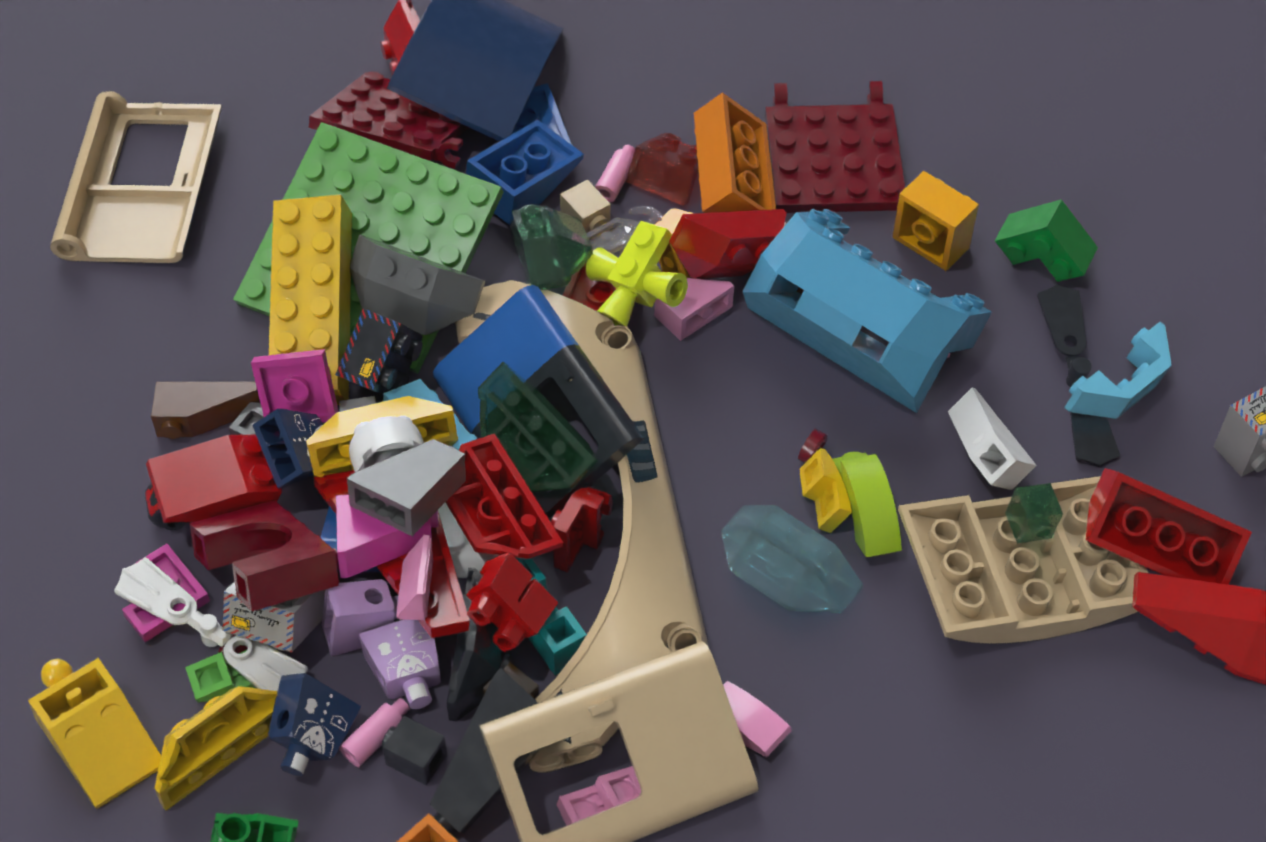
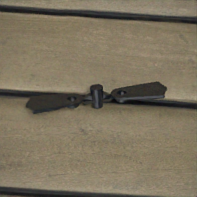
[1037,285,1120,467]

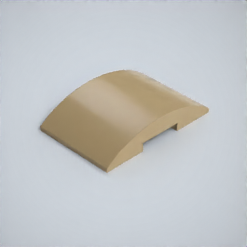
[898,476,1149,643]

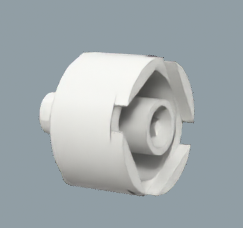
[349,416,424,472]

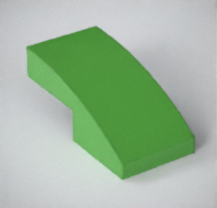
[185,650,256,703]

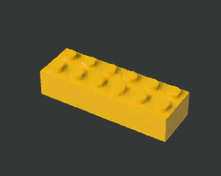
[269,194,352,405]

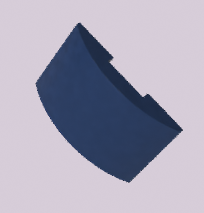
[387,0,564,141]

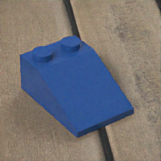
[466,120,584,226]

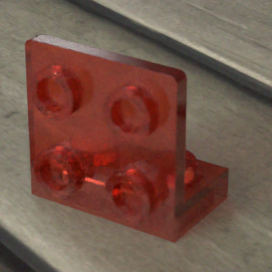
[626,133,699,206]

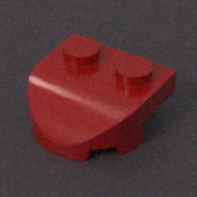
[551,488,613,573]

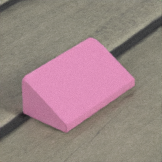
[396,535,433,620]

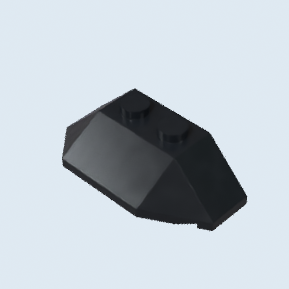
[446,568,511,721]

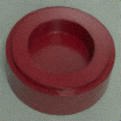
[798,428,828,463]

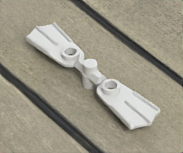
[114,557,308,691]

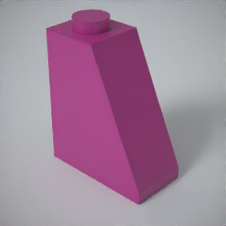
[336,495,438,578]

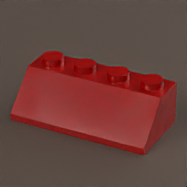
[1085,468,1252,585]

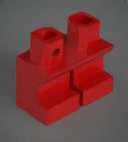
[466,552,558,651]

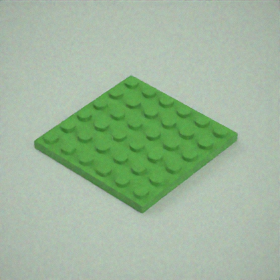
[233,122,504,374]

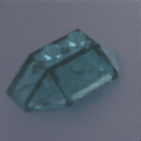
[721,505,863,614]

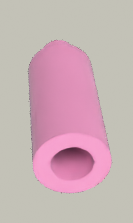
[595,145,636,203]
[339,698,410,767]

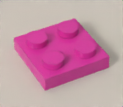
[251,349,339,423]

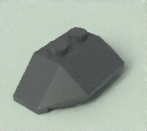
[350,235,485,335]

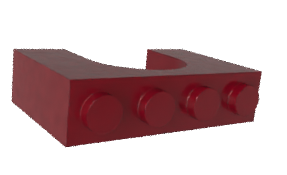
[190,500,339,611]

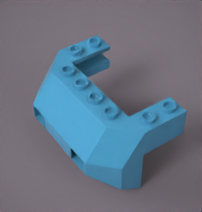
[743,209,992,413]

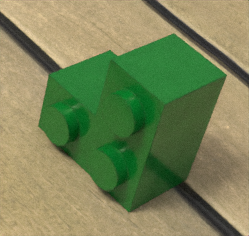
[995,199,1098,282]

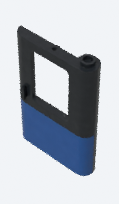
[433,285,645,522]

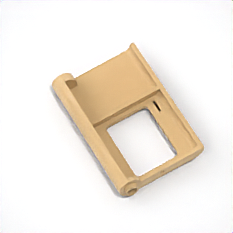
[479,641,758,842]

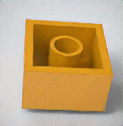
[892,171,979,271]

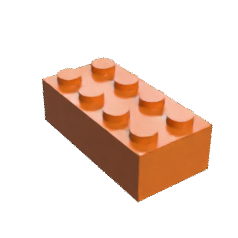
[694,92,776,213]

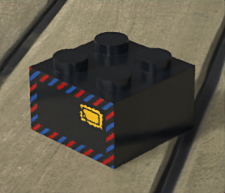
[335,308,423,395]

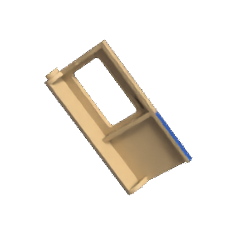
[50,91,222,263]

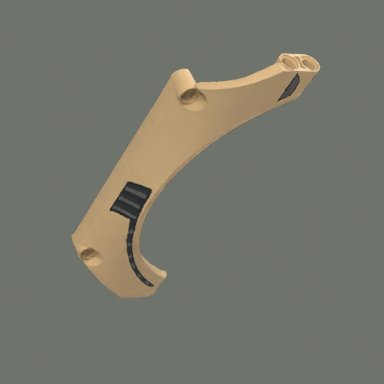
[455,280,709,772]

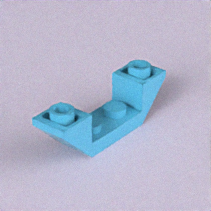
[1064,322,1172,419]

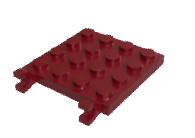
[309,72,469,169]
[765,81,905,213]

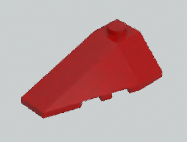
[1132,572,1266,685]

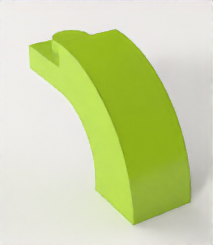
[832,452,902,557]

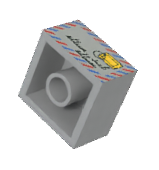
[1214,386,1266,477]
[223,581,325,652]

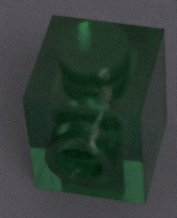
[1005,483,1063,544]

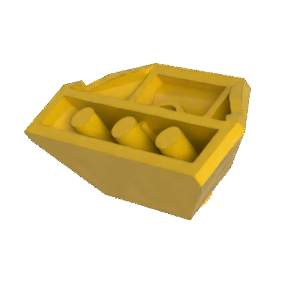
[306,396,458,478]
[154,686,278,811]

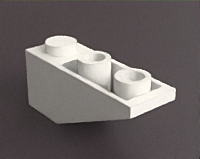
[948,387,1037,490]

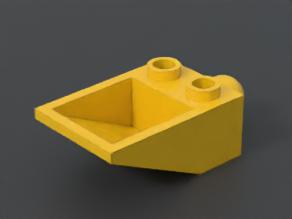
[28,658,161,810]

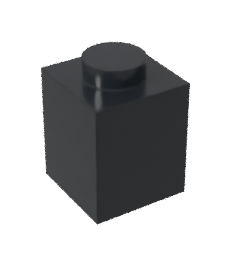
[382,716,447,786]

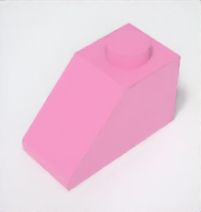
[654,278,734,341]

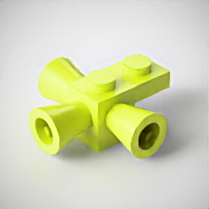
[586,221,688,327]

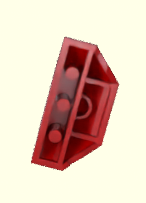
[380,0,420,76]
[669,209,787,279]
[446,433,563,559]

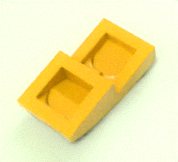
[799,448,852,533]

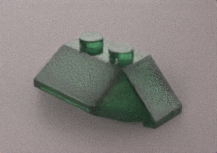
[510,205,593,290]
[478,362,598,492]

